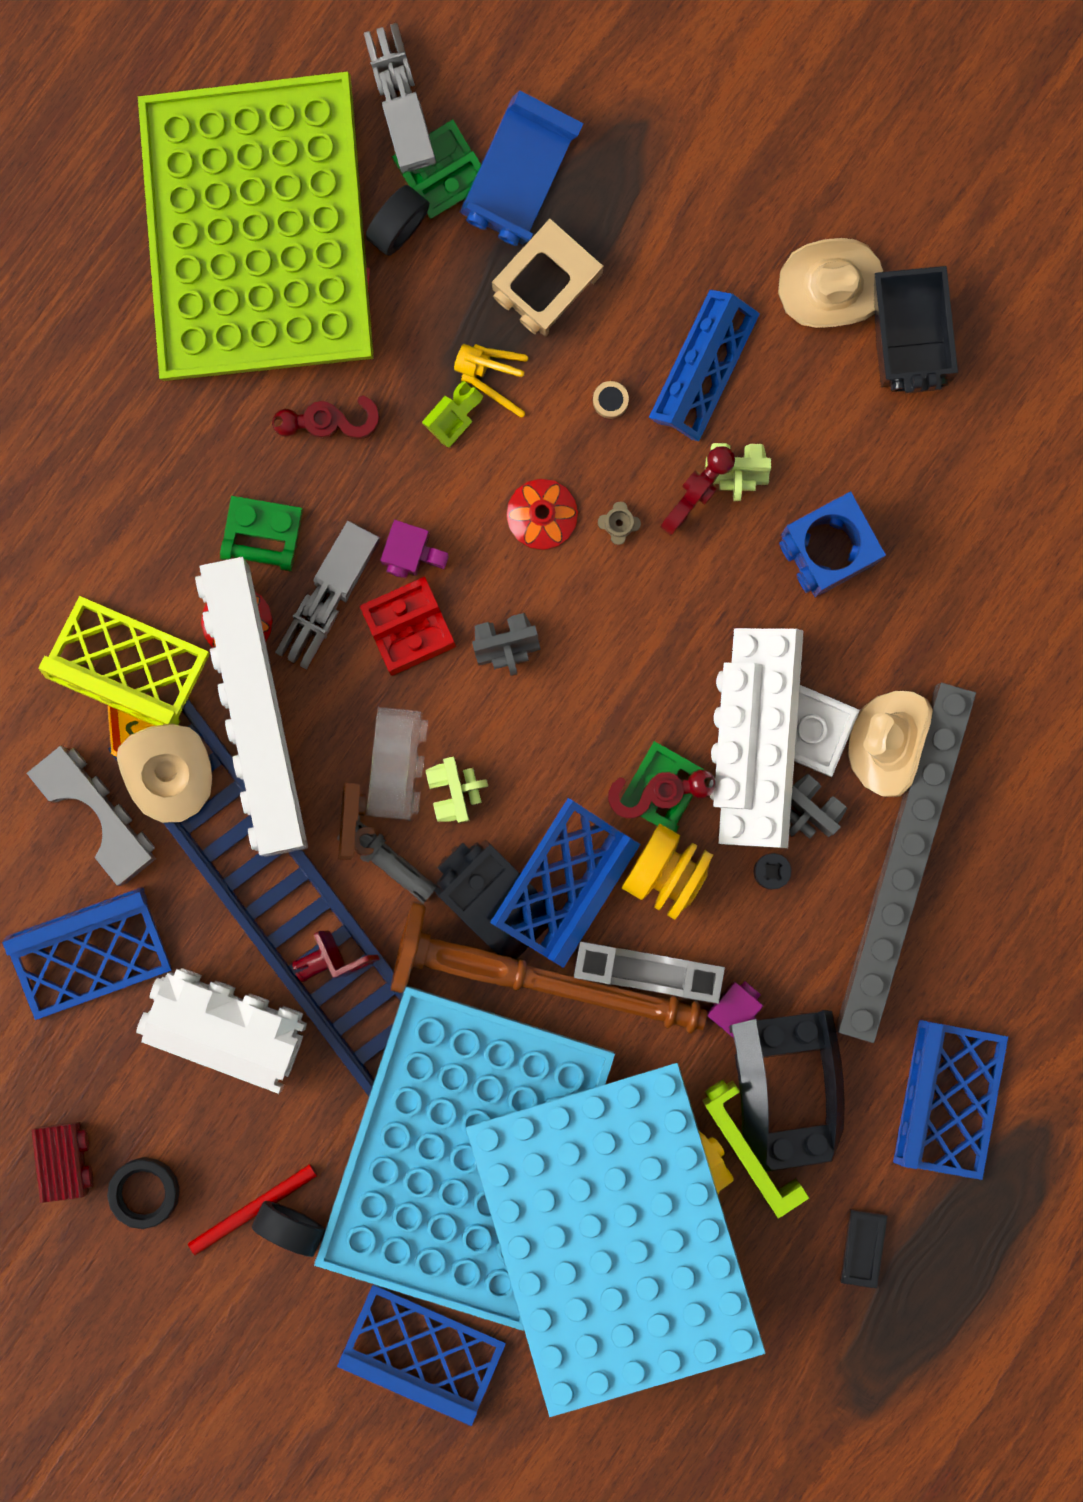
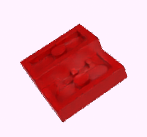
[359,576,457,676]

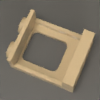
[492,219,603,337]

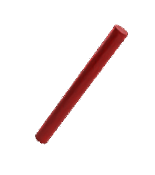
[187,1164,318,1255]

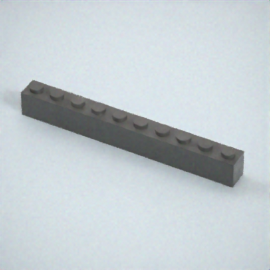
[836,682,976,1043]

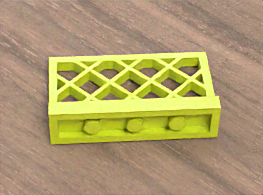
[39,596,210,726]

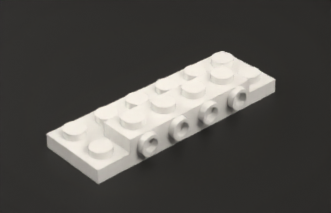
[709,628,804,848]

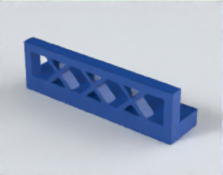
[648,290,760,442]

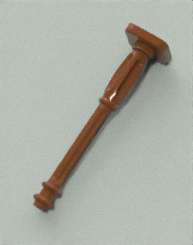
[390,902,707,1034]

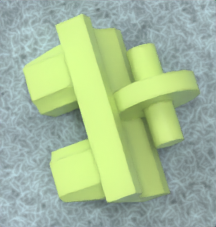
[705,443,771,501]
[425,756,488,824]

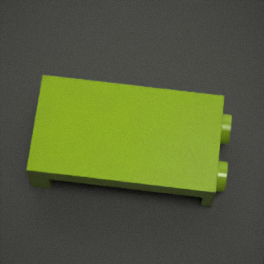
[702,1080,809,1219]

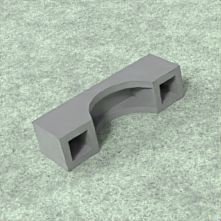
[26,746,156,886]
[574,941,725,1004]

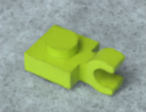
[422,381,483,448]

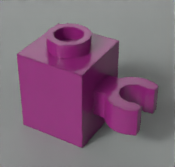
[380,520,449,579]
[707,981,763,1038]

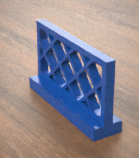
[490,798,641,968]
[2,886,172,1020]
[893,1020,1008,1180]
[337,1285,506,1426]

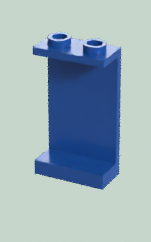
[459,91,584,246]

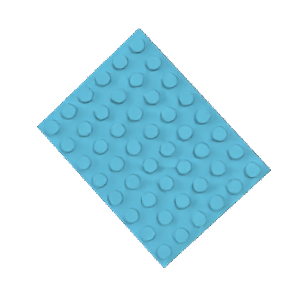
[314,986,615,1331]
[466,1063,766,1417]

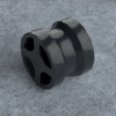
[753,853,792,890]

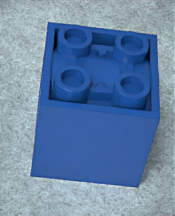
[779,491,886,598]

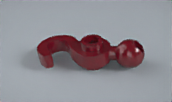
[272,395,380,440]
[660,446,735,536]
[608,770,716,819]

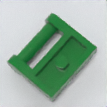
[220,496,303,571]
[620,741,707,833]

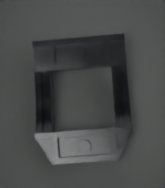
[729,1010,845,1172]

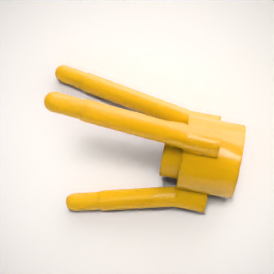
[454,344,529,417]

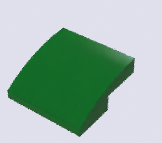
[391,119,481,219]

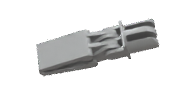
[364,23,437,174]
[275,521,380,670]

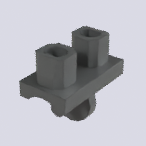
[472,613,541,676]
[789,774,847,839]

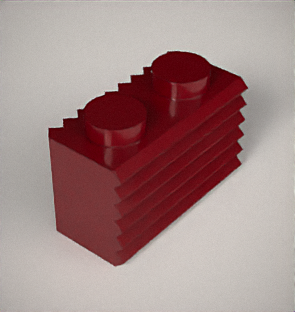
[31,1122,93,1203]

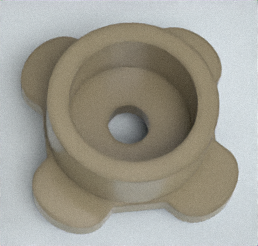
[598,502,641,545]

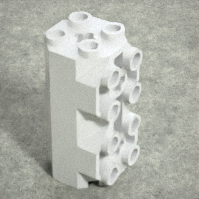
[136,968,307,1094]

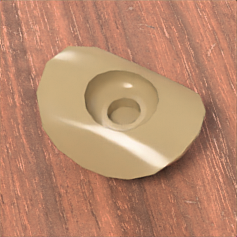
[778,238,883,328]
[848,691,933,797]
[117,724,212,823]

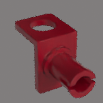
[292,930,380,982]

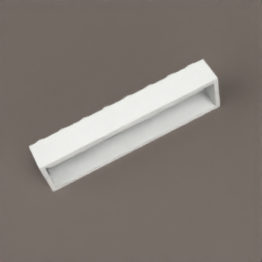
[195,557,308,857]

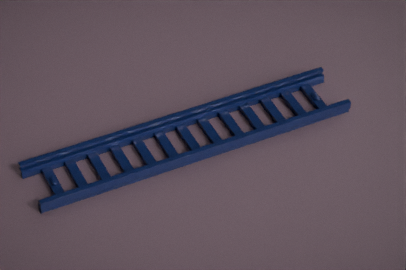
[108,696,403,1096]

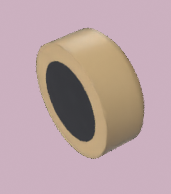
[593,381,629,419]

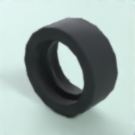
[366,185,430,256]
[107,1157,180,1229]
[251,1201,325,1257]

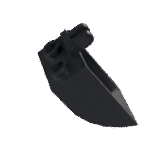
[874,266,958,394]
[434,839,557,959]

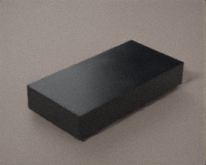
[840,1209,888,1289]

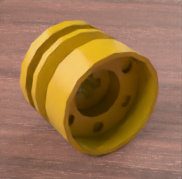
[622,823,713,920]

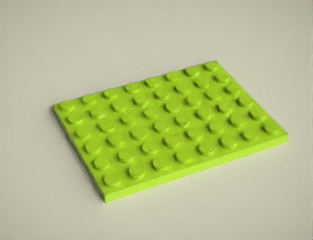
[138,72,374,381]

